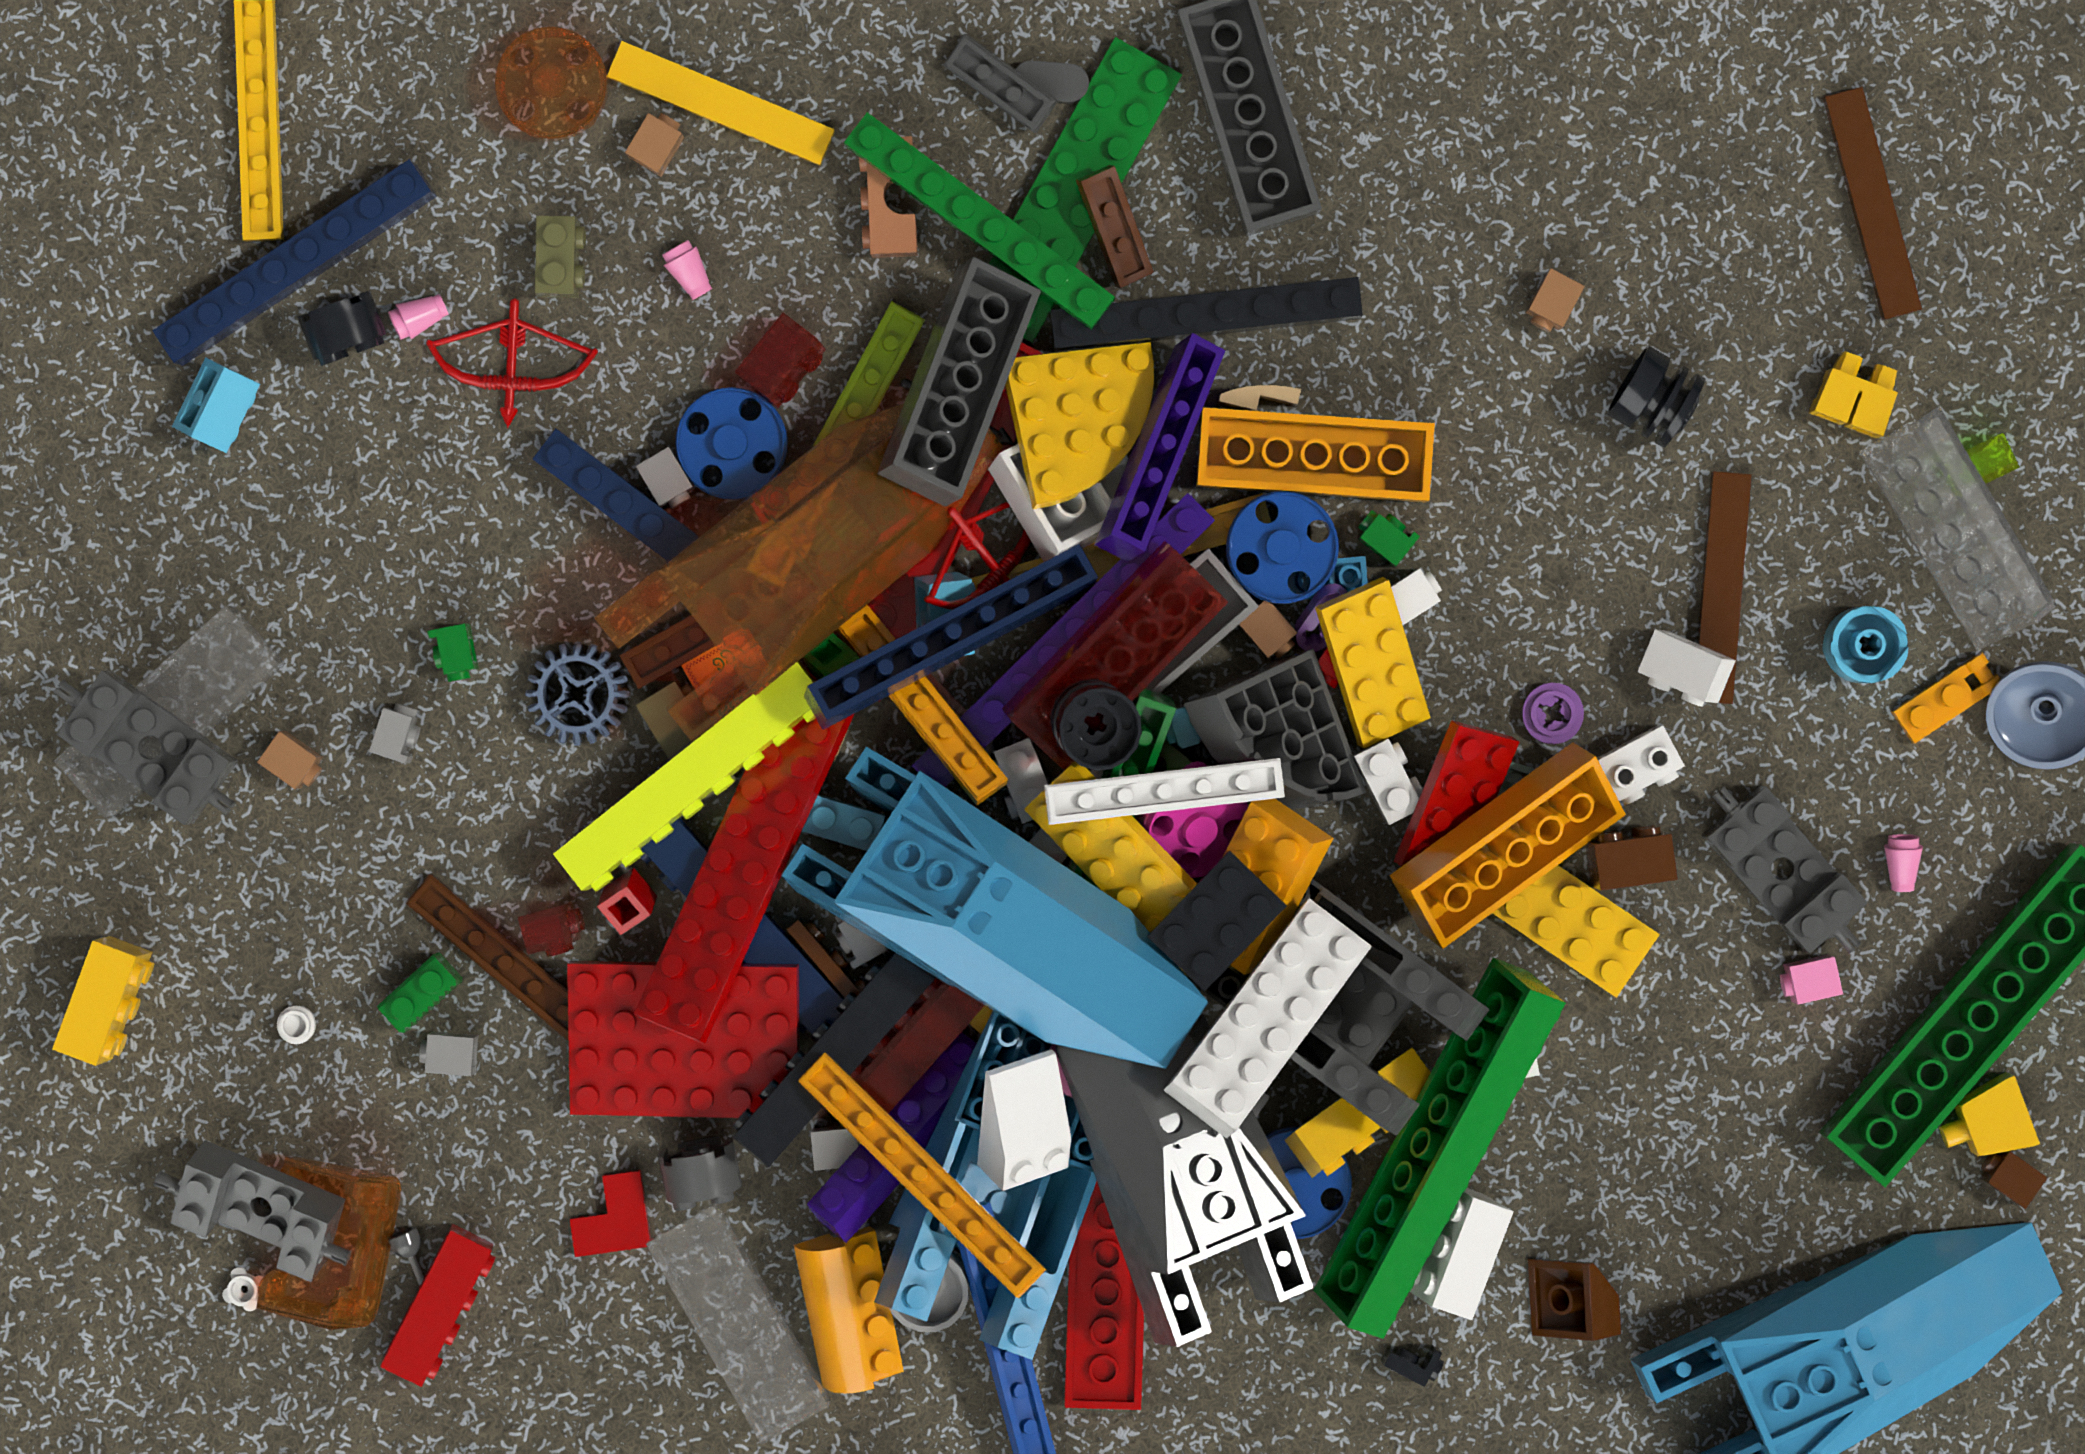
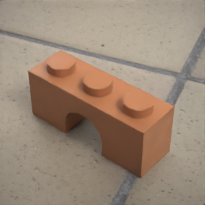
[859,136,918,258]

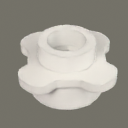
[222,1267,267,1311]

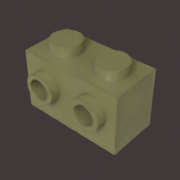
[535,216,586,298]

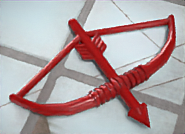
[426,298,598,429]
[924,502,1031,610]

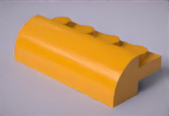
[794,1226,904,1393]

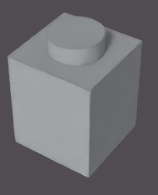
[636,447,695,510]
[419,1031,479,1076]

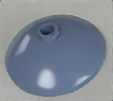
[1986,661,2085,769]

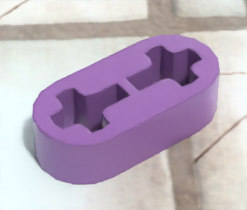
[1295,584,1347,652]

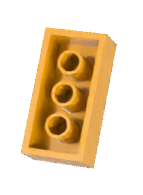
[1223,799,1334,975]

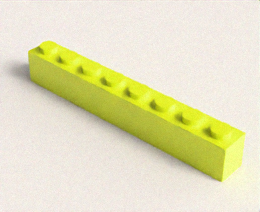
[553,660,816,892]

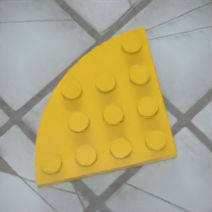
[1005,342,1154,510]

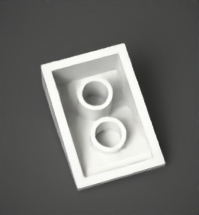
[977,1049,1071,1191]

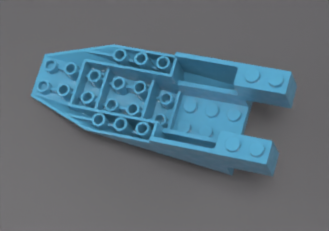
[781,747,1208,1069]
[874,1010,1097,1360]
[1630,1222,2062,1454]

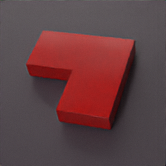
[570,1169,652,1257]

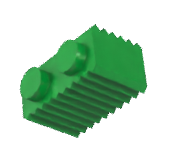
[376,952,462,1033]

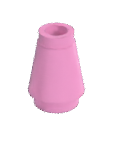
[662,240,712,300]
[388,294,449,340]
[1884,834,1923,892]

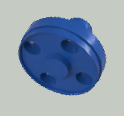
[675,387,788,500]
[1226,491,1339,604]
[1265,1126,1352,1239]

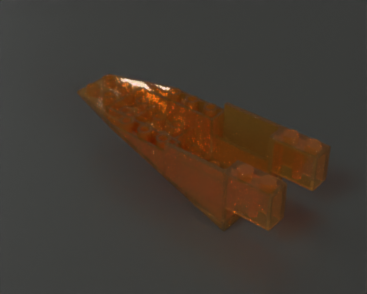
[594,403,1003,742]

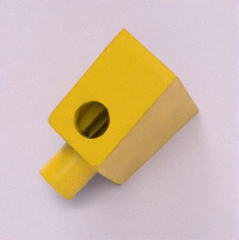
[1939,1072,2040,1156]

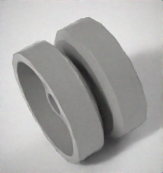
[889,1248,971,1332]

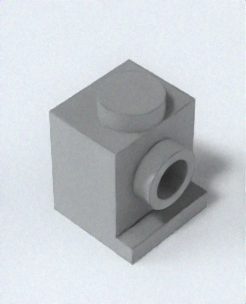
[369,703,421,764]
[835,916,888,969]

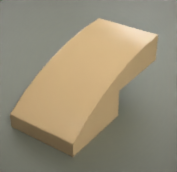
[1218,385,1301,411]

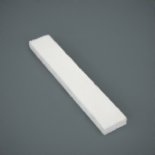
[1044,758,1285,825]

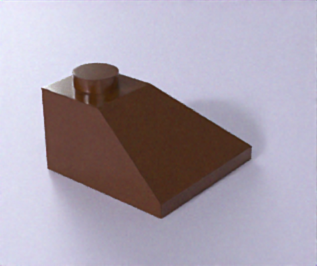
[1528,1258,1621,1341]

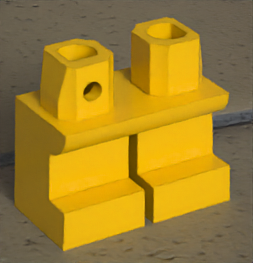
[1808,351,1898,438]

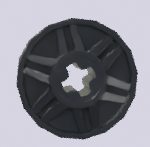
[1606,345,1706,448]
[1050,678,1142,770]

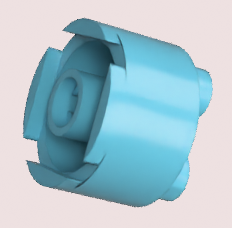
[1822,606,1908,683]

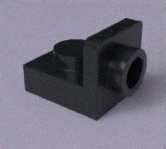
[1381,1345,1444,1387]

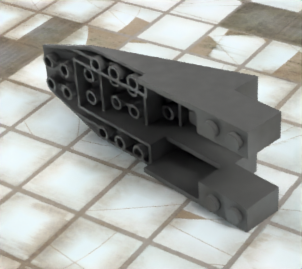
[1156,818,1490,1136]
[1055,1012,1313,1347]

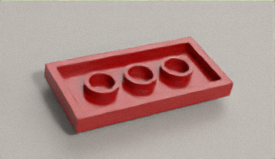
[1394,720,1519,867]

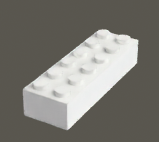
[1164,898,1372,1139]

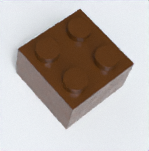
[1585,825,1678,891]

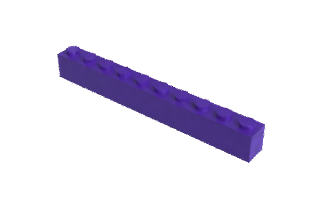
[912,493,1215,788]

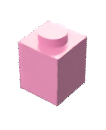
[1780,955,1843,1004]

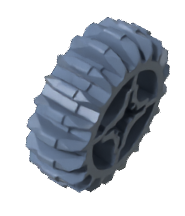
[525,642,630,746]

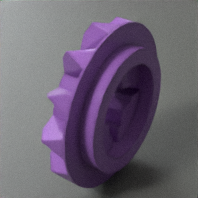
[1522,683,1584,744]

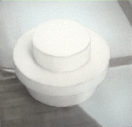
[277,1005,316,1044]

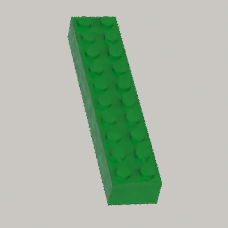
[1818,843,2085,1188]
[1313,957,1566,1339]

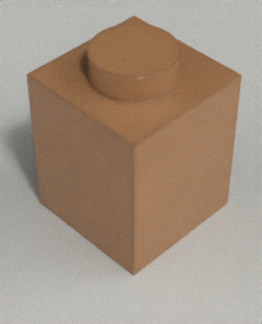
[625,113,685,177]
[1525,268,1585,332]
[1238,601,1297,659]
[257,731,323,789]

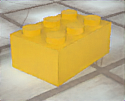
[52,936,154,1066]

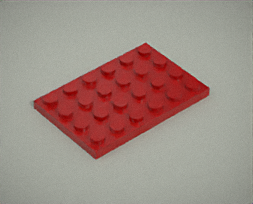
[567,961,800,1118]

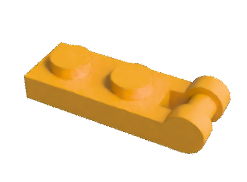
[1891,652,2000,744]

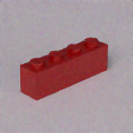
[380,1223,496,1387]

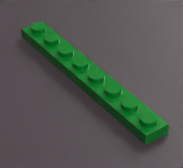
[844,112,1115,330]

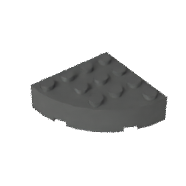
[1184,649,1367,809]

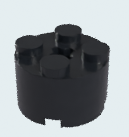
[297,290,387,366]

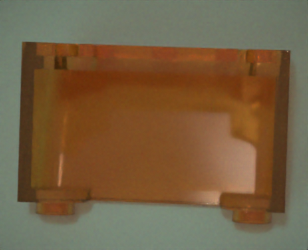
[256,1157,401,1330]

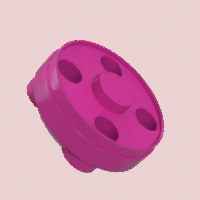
[1134,761,1248,878]

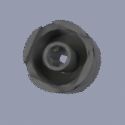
[658,1136,742,1211]

